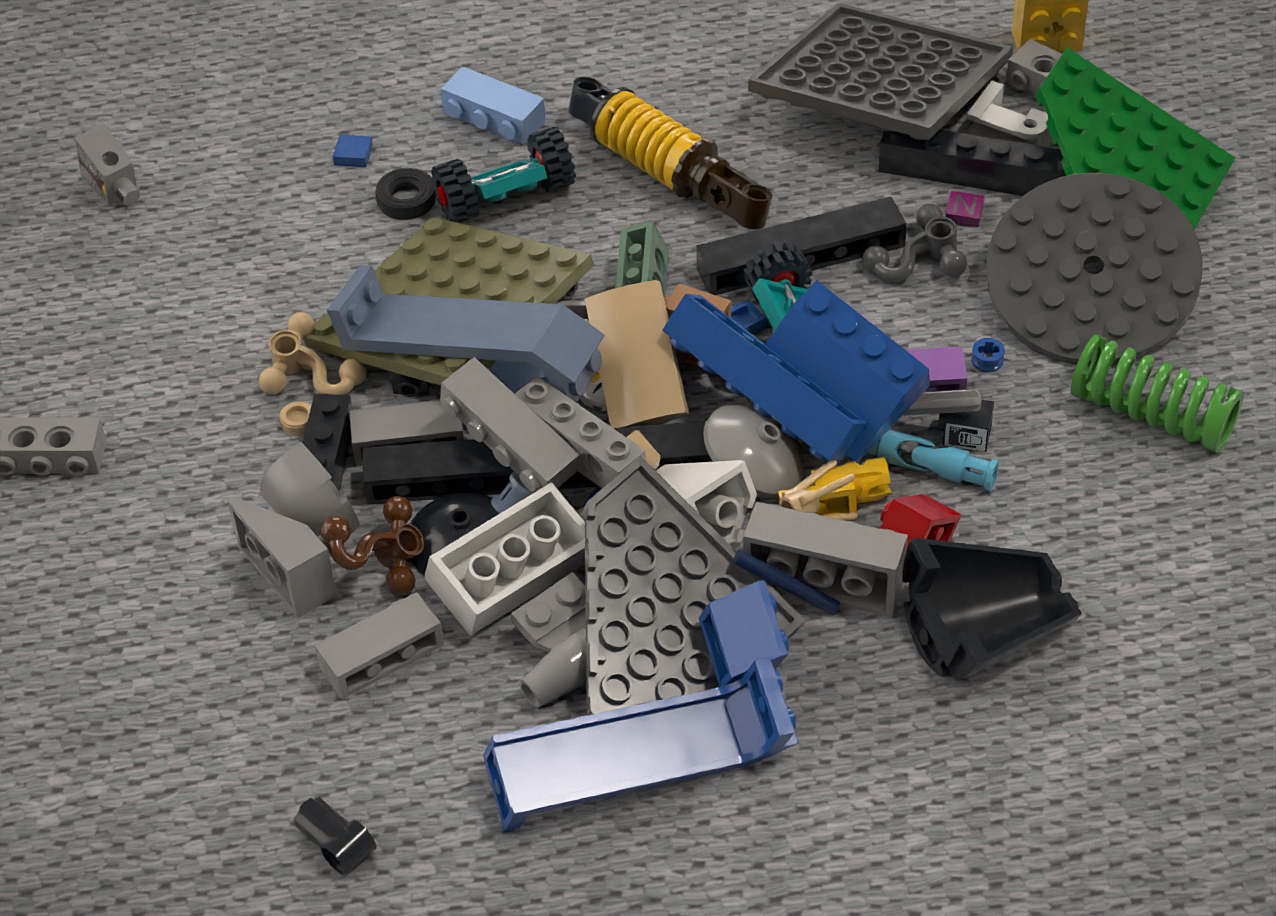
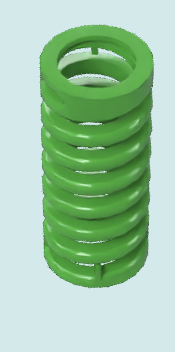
[1070,334,1244,453]

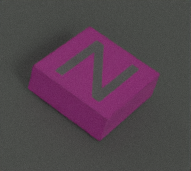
[945,191,985,227]

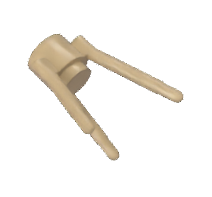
[779,460,858,521]

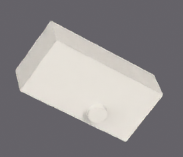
[424,482,585,636]

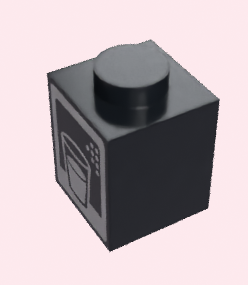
[937,400,994,452]

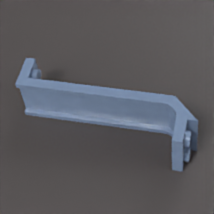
[327,265,605,403]

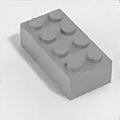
[743,502,908,618]

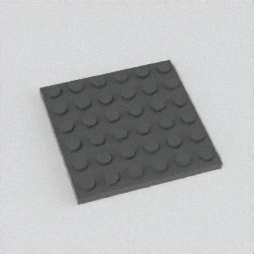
[748,3,1013,140]

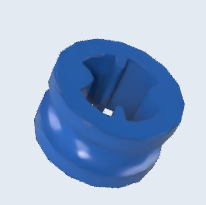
[971,338,1005,373]

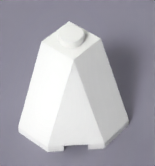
[656,460,757,549]

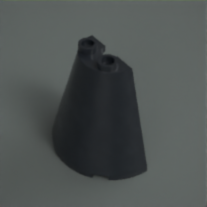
[902,538,1082,680]

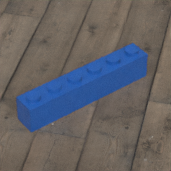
[662,294,867,462]

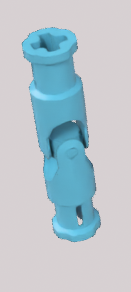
[867,429,1000,492]

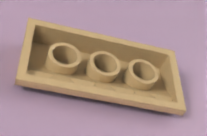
[585,280,689,428]

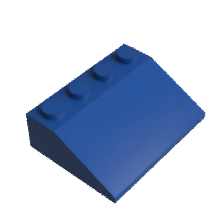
[765,280,930,463]

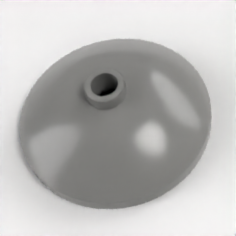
[703,405,803,498]

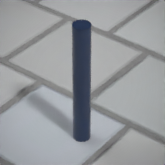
[733,550,840,615]

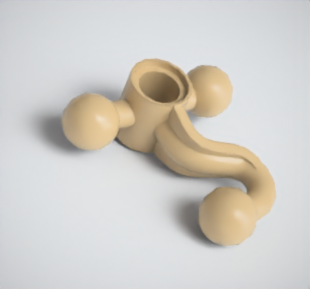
[258,312,367,395]

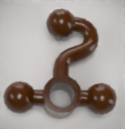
[320,496,424,596]

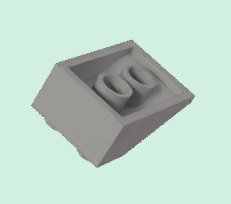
[227,497,337,618]

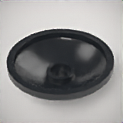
[410,492,499,574]

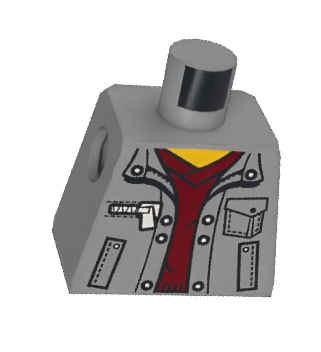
[75,123,140,205]

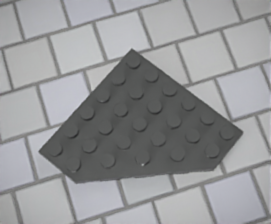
[584,456,805,715]

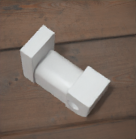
[965,81,1052,147]

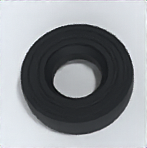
[375,168,436,220]

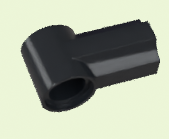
[294,797,376,875]

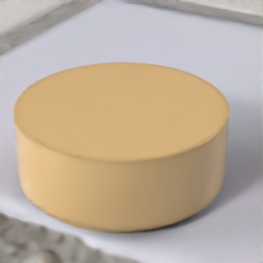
[279,401,311,436]

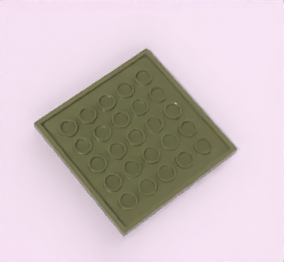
[303,217,594,385]

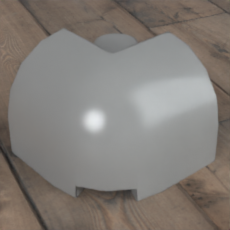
[260,441,361,537]

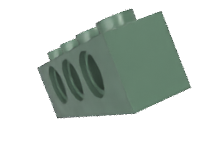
[615,221,669,298]

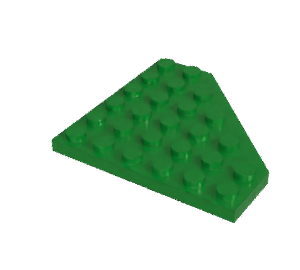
[1035,47,1236,229]

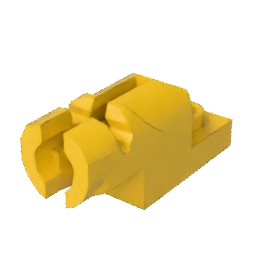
[778,457,891,516]

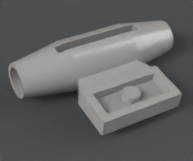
[511,572,586,707]

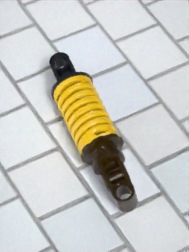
[568,76,773,230]

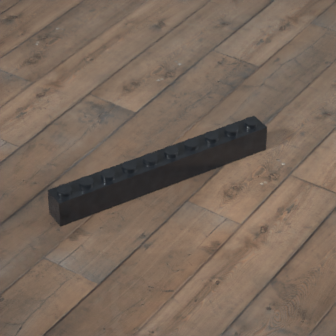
[363,421,713,505]

